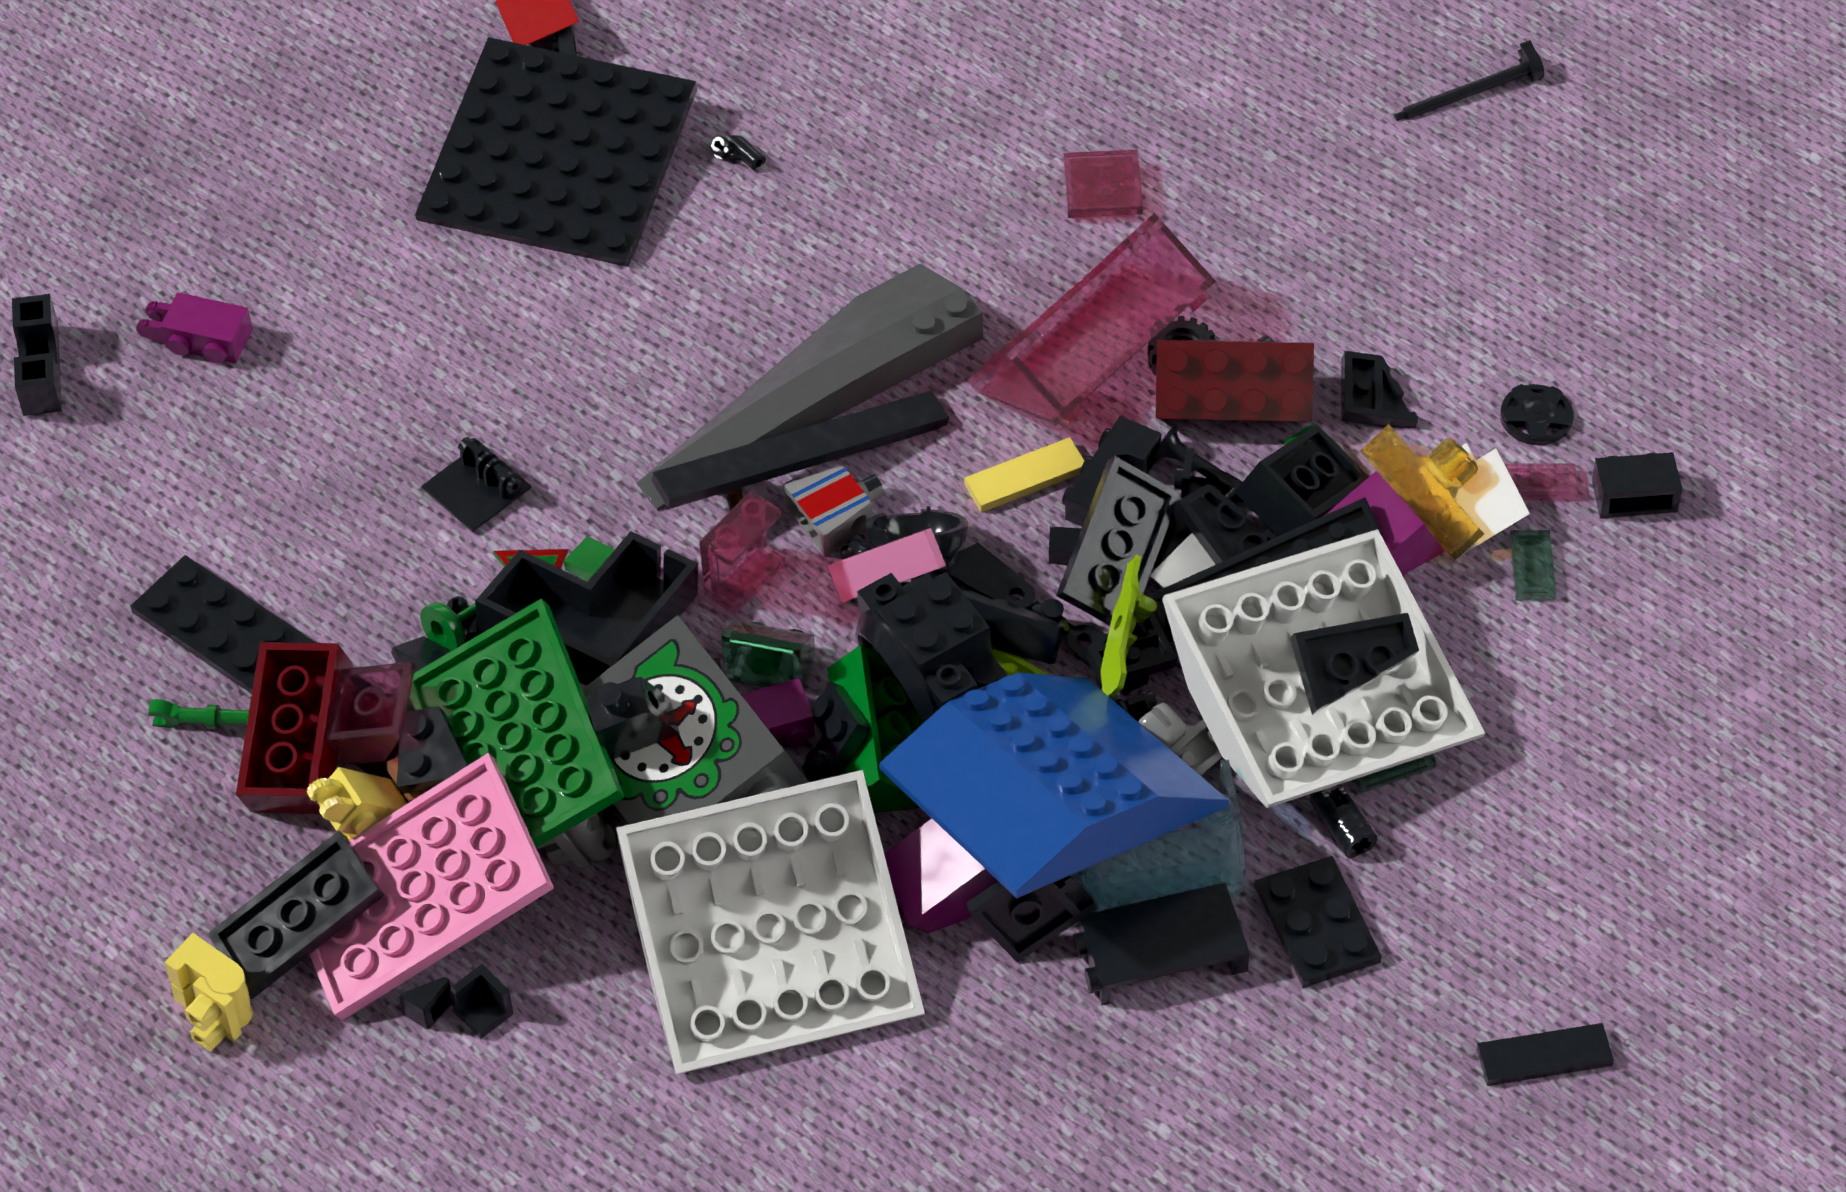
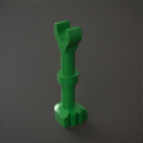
[148,699,249,729]

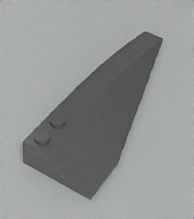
[637,264,983,511]

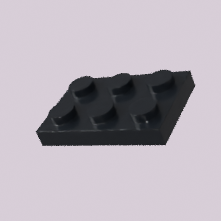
[1255,856,1382,988]

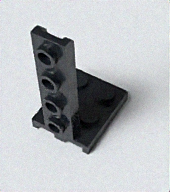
[966,871,1099,963]

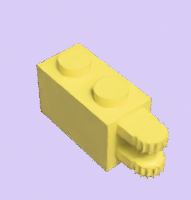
[306,767,408,836]

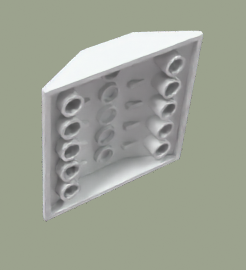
[1162,529,1485,808]
[616,770,925,1075]

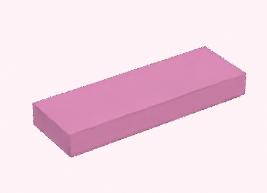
[828,528,946,603]

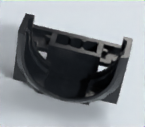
[855,572,1008,723]

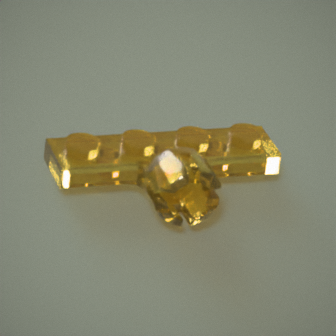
[1360,424,1485,560]

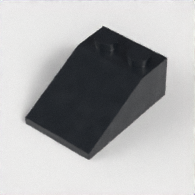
[1235,424,1369,536]

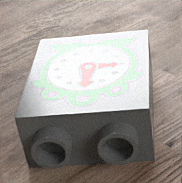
[582,615,809,825]

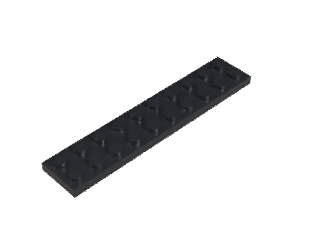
[130,555,414,801]

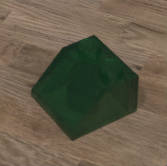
[721,620,815,691]

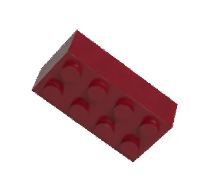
[1155,339,1314,421]
[236,642,352,814]

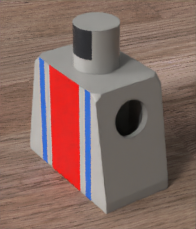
[784,466,884,557]

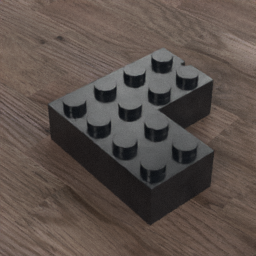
[475,531,698,686]

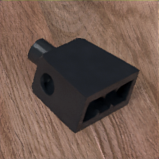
[586,677,680,760]

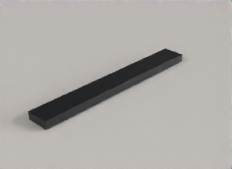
[652,391,949,509]

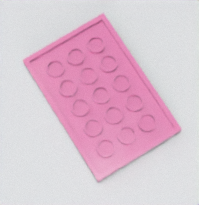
[309,753,554,1021]

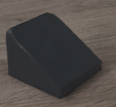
[399,977,452,1029]

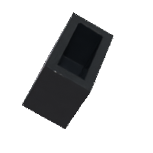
[1592,452,1682,519]

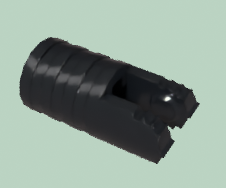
[1310,787,1378,859]

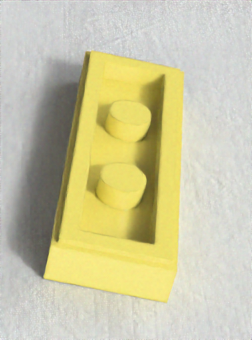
[964,437,1084,513]

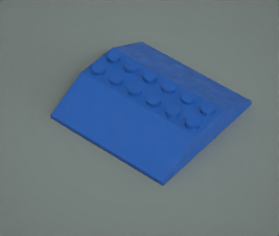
[880,673,1229,898]

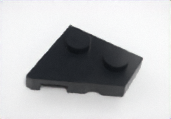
[396,706,468,794]

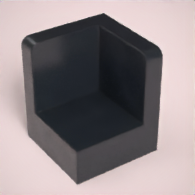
[450,964,513,1039]

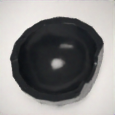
[865,506,968,571]

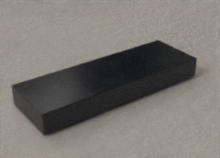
[1477,1023,1614,1086]

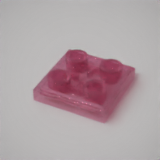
[1063,149,1143,218]

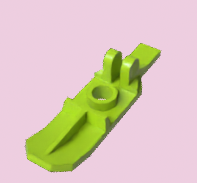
[1100,554,1157,697]

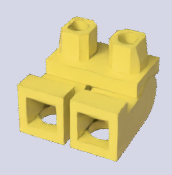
[164,933,253,1052]

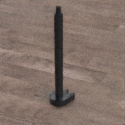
[1394,40,1544,121]

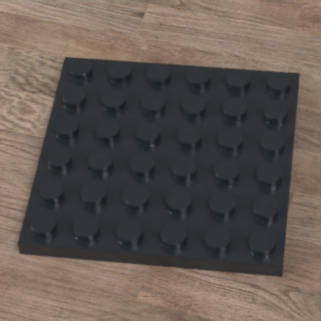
[415,37,697,267]

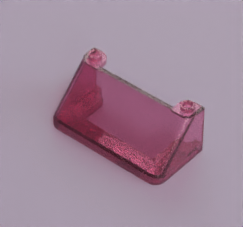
[967,213,1216,426]

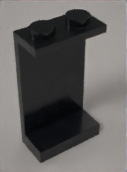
[1073,882,1249,1006]

